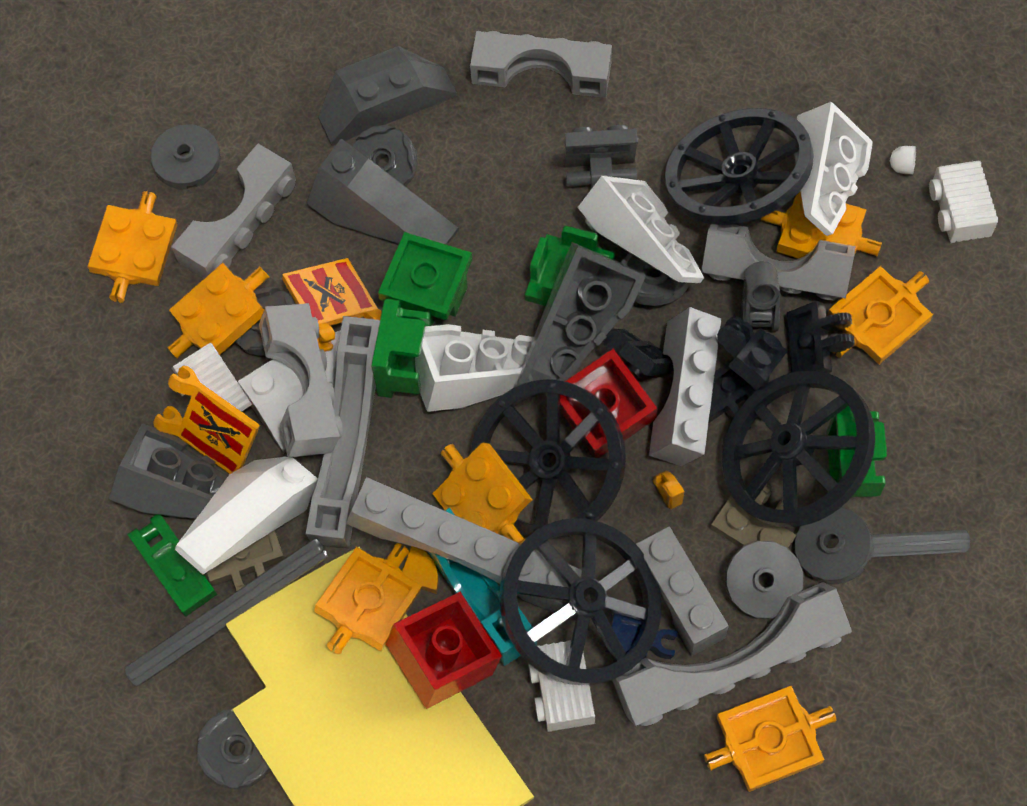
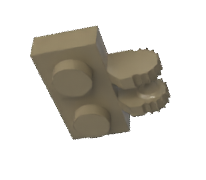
[710,484,797,549]
[207,530,285,591]

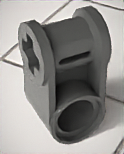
[740,261,781,331]

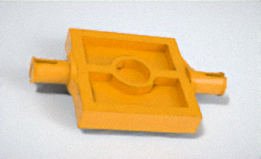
[88,191,177,303]
[761,191,882,259]
[167,263,270,359]
[827,266,933,365]
[432,442,533,543]
[314,543,422,654]
[704,686,837,792]

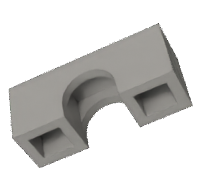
[636,526,729,656]

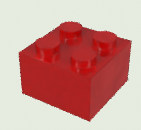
[560,348,657,458]
[386,591,502,709]

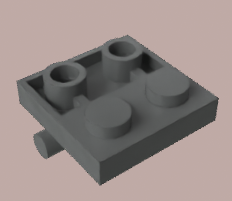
[564,125,638,188]

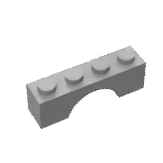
[470,31,612,98]
[171,144,296,279]
[701,224,856,300]
[259,303,343,457]
[649,307,721,466]

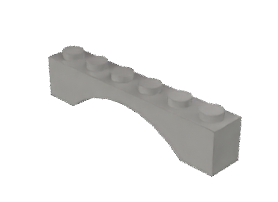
[306,316,380,549]
[346,477,582,613]
[612,582,852,726]

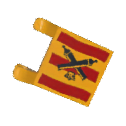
[282,258,382,351]
[153,366,260,474]

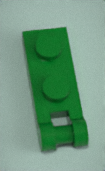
[127,514,217,617]

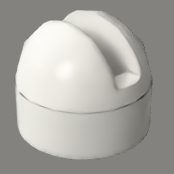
[890,146,916,175]

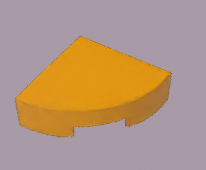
[652,470,684,509]
[402,546,439,594]

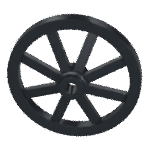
[665,108,814,225]
[722,371,875,527]
[471,379,626,540]
[499,518,662,685]

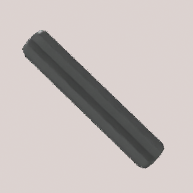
[872,530,970,557]

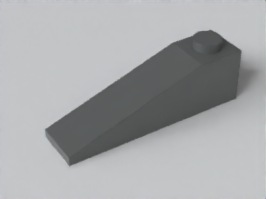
[307,139,459,245]
[517,242,646,396]
[109,424,228,519]

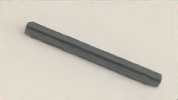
[125,539,328,686]

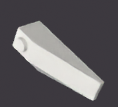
[794,102,873,236]
[577,176,704,283]
[415,324,534,412]
[238,330,341,453]
[175,457,318,574]

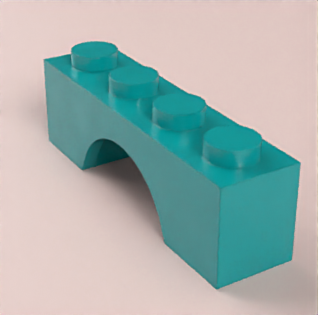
[426,508,537,666]

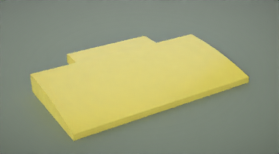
[226,547,534,806]

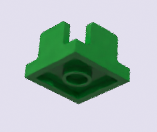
[525,226,615,306]
[378,232,473,325]
[371,299,432,398]
[826,406,887,503]

